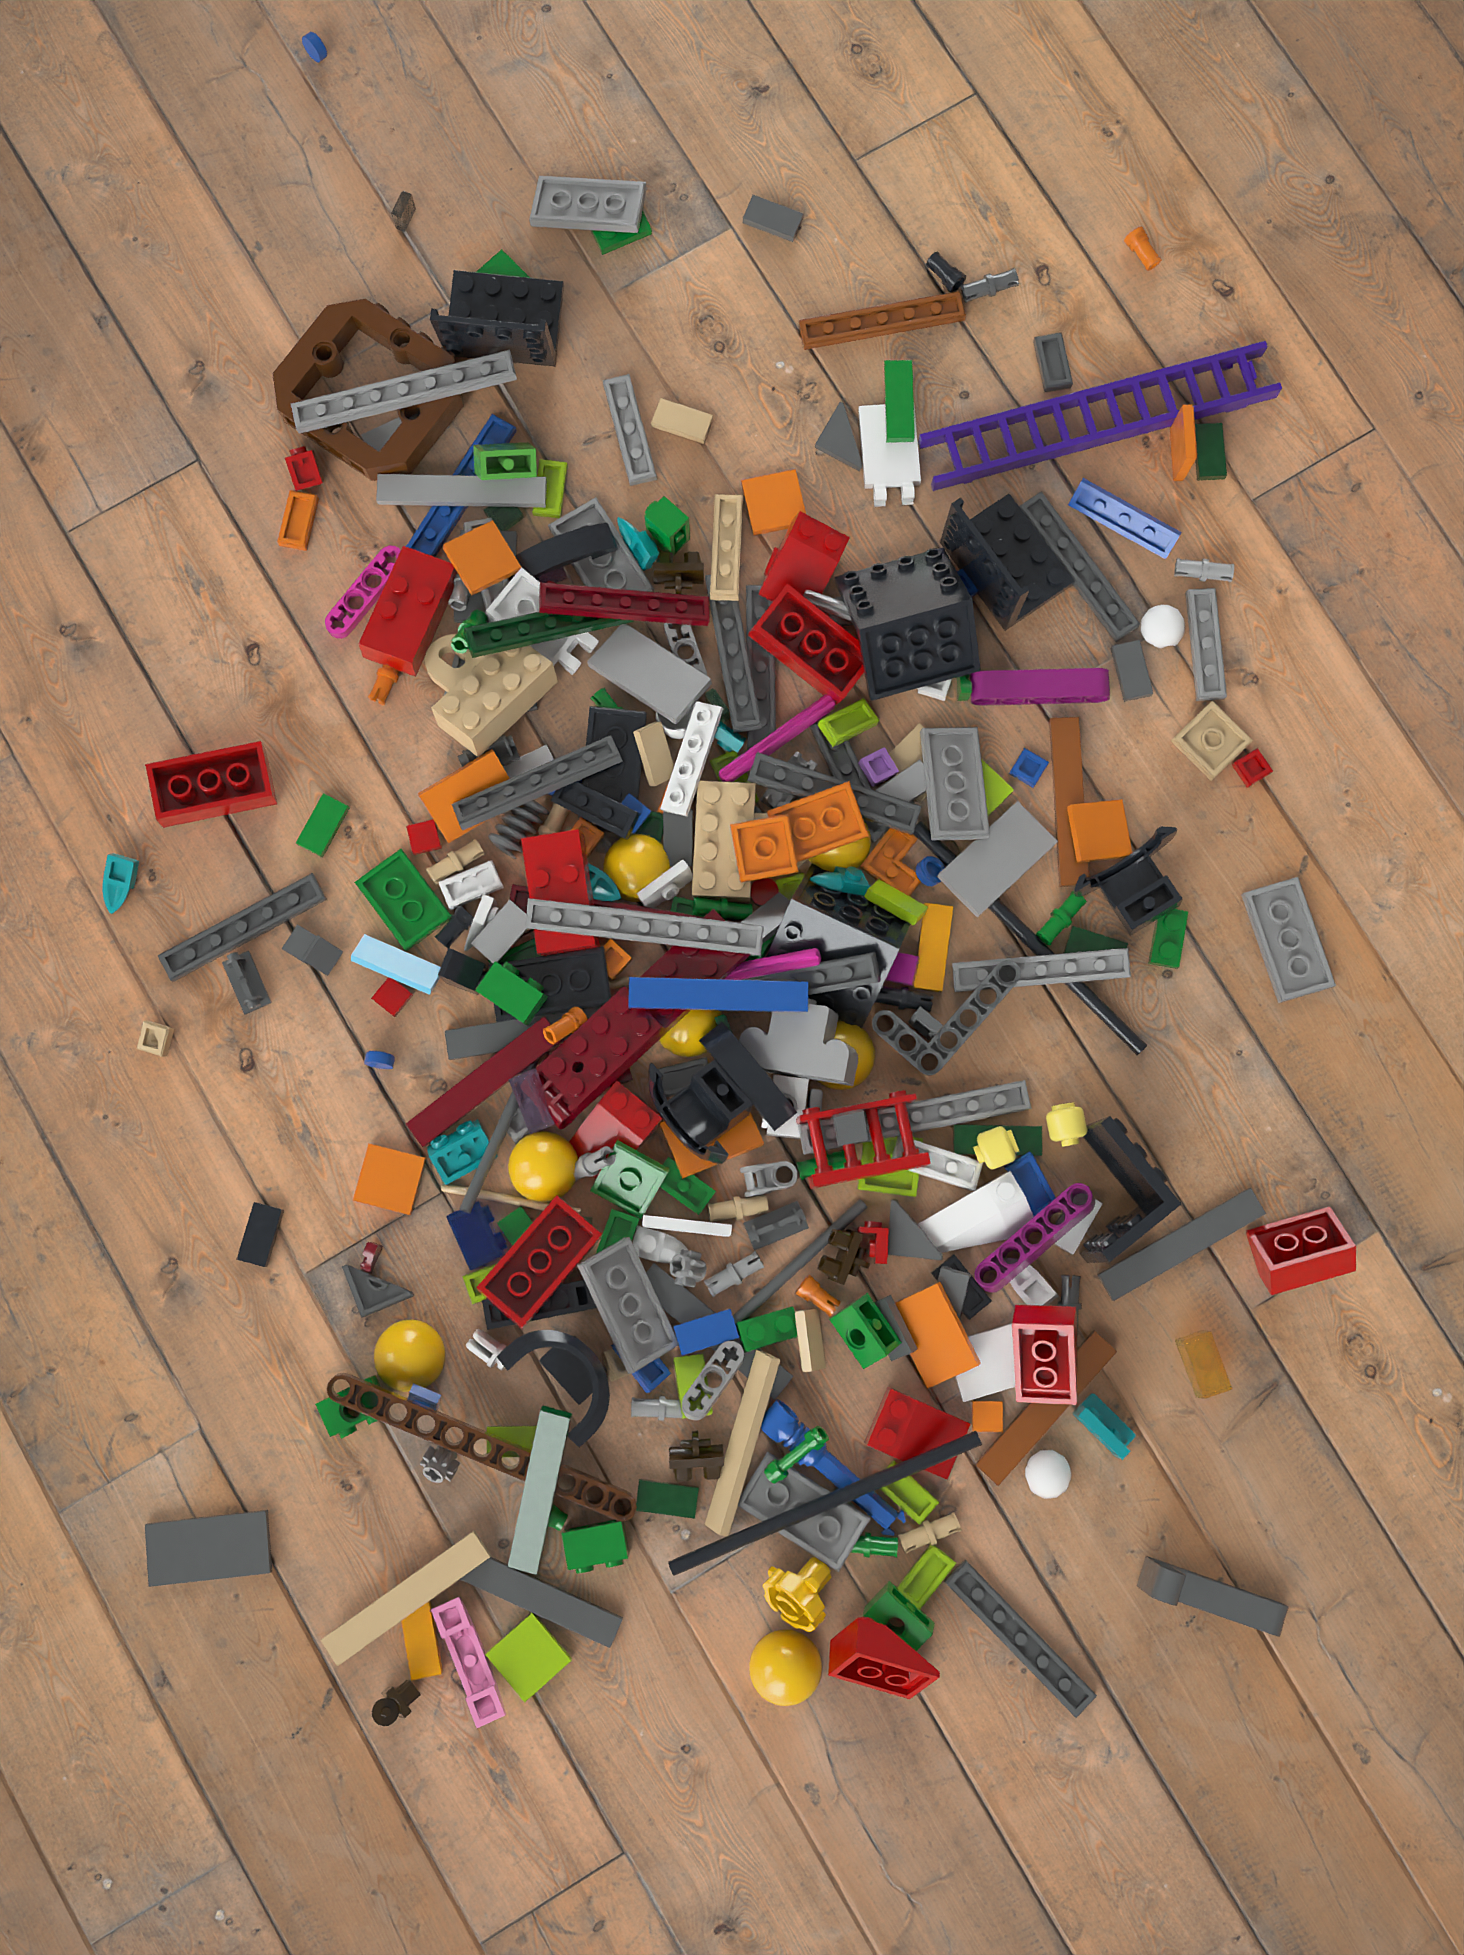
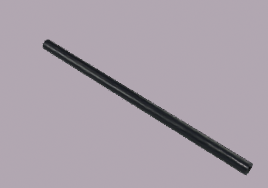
[913,821,1147,1055]
[668,1431,982,1576]

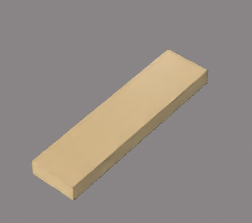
[710,494,743,601]

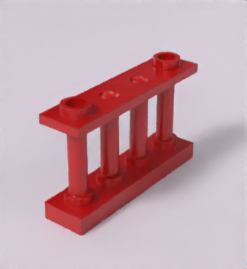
[796,1090,931,1189]

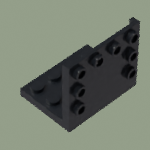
[430,270,564,367]
[940,494,1075,631]
[835,547,981,701]
[766,863,911,1028]
[1079,1116,1181,1263]

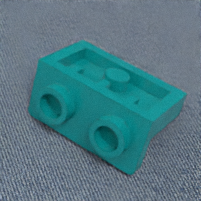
[427,1119,498,1185]
[1072,1393,1136,1460]

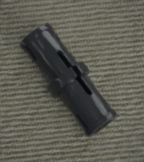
[874,986,933,1013]

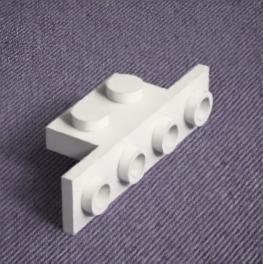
[660,701,723,817]

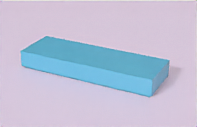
[351,934,441,995]

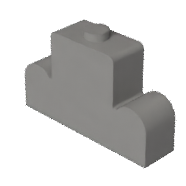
[739,999,858,1086]

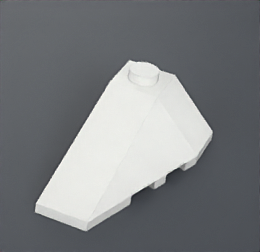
[918,1171,1034,1253]

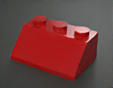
[1246,1206,1356,1295]

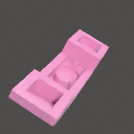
[431,1597,506,1728]

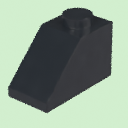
[438,948,489,995]

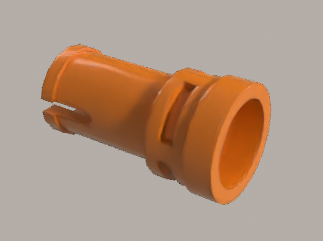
[1124,226,1162,271]
[543,1007,588,1045]
[795,1274,841,1317]

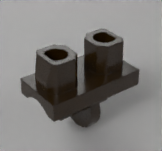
[653,552,704,594]
[817,1229,871,1285]
[669,1430,724,1481]
[371,1680,421,1726]

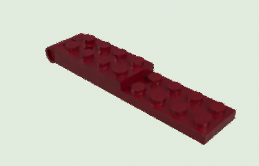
[522,909,751,1129]

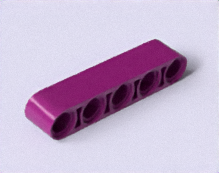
[970,668,1110,706]
[974,1183,1095,1293]

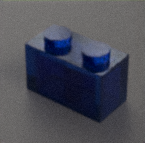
[446,1201,508,1271]

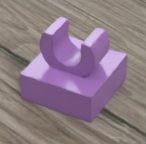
[858,747,899,787]

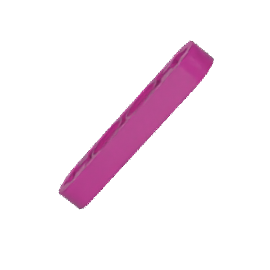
[325,545,401,639]

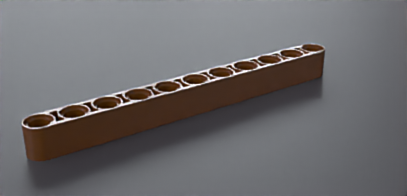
[327,1373,637,1521]

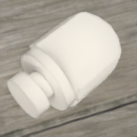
[466,1329,507,1371]

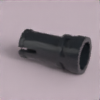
[926,251,966,293]
[435,905,474,948]

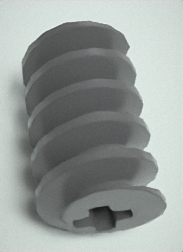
[488,800,550,859]

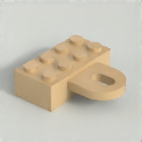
[425,634,558,757]
[692,781,806,903]

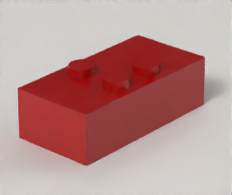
[358,546,458,677]
[748,583,864,705]
[145,741,277,828]
[521,829,600,956]
[476,1195,602,1330]

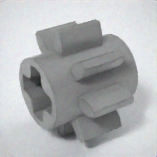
[670,1249,706,1287]
[420,1445,460,1483]

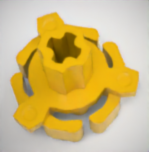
[763,1557,832,1632]

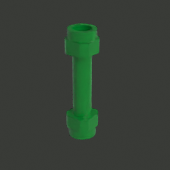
[764,1426,829,1484]

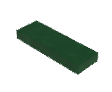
[953,1125,1042,1156]

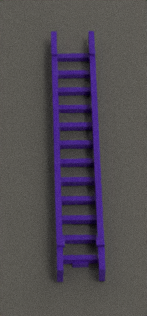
[918,341,1282,491]

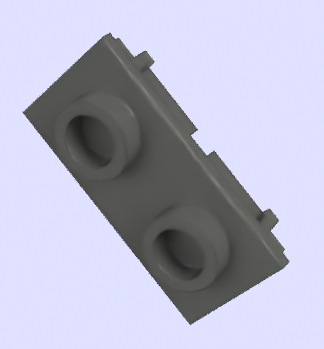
[458,734,521,767]
[222,950,272,1015]
[743,1201,809,1251]

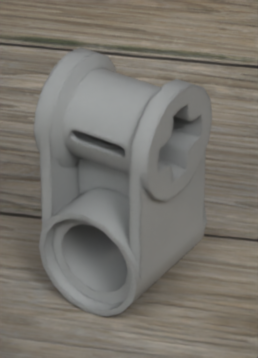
[740,1161,798,1197]

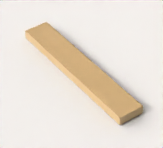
[705,1350,780,1536]
[320,1530,491,1666]

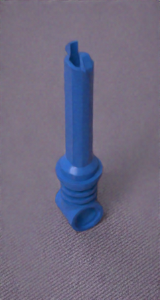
[761,1399,906,1536]

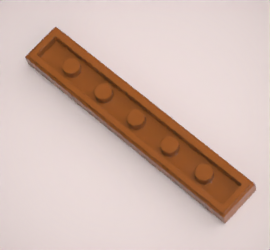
[798,291,966,350]
[1049,717,1089,887]
[975,1331,1117,1486]

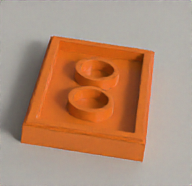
[418,749,510,843]
[767,781,869,863]
[660,1112,764,1179]
[895,1282,981,1389]

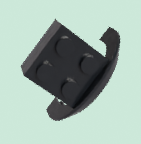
[1074,826,1183,936]
[648,1059,753,1164]
[497,1330,610,1448]

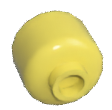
[1046,1102,1087,1147]
[973,1126,1019,1169]

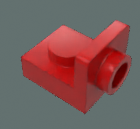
[285,446,323,491]
[857,1221,889,1264]

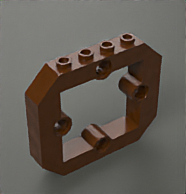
[273,299,464,481]

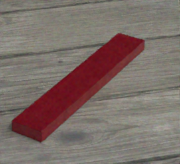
[539,582,710,626]
[406,1016,563,1147]

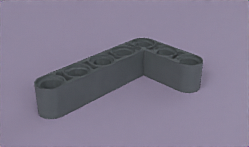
[872,960,1021,1075]
[1137,1556,1288,1637]

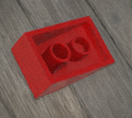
[758,511,850,602]
[569,1080,663,1179]
[1012,1305,1077,1405]
[864,1387,971,1480]
[828,1617,940,1699]

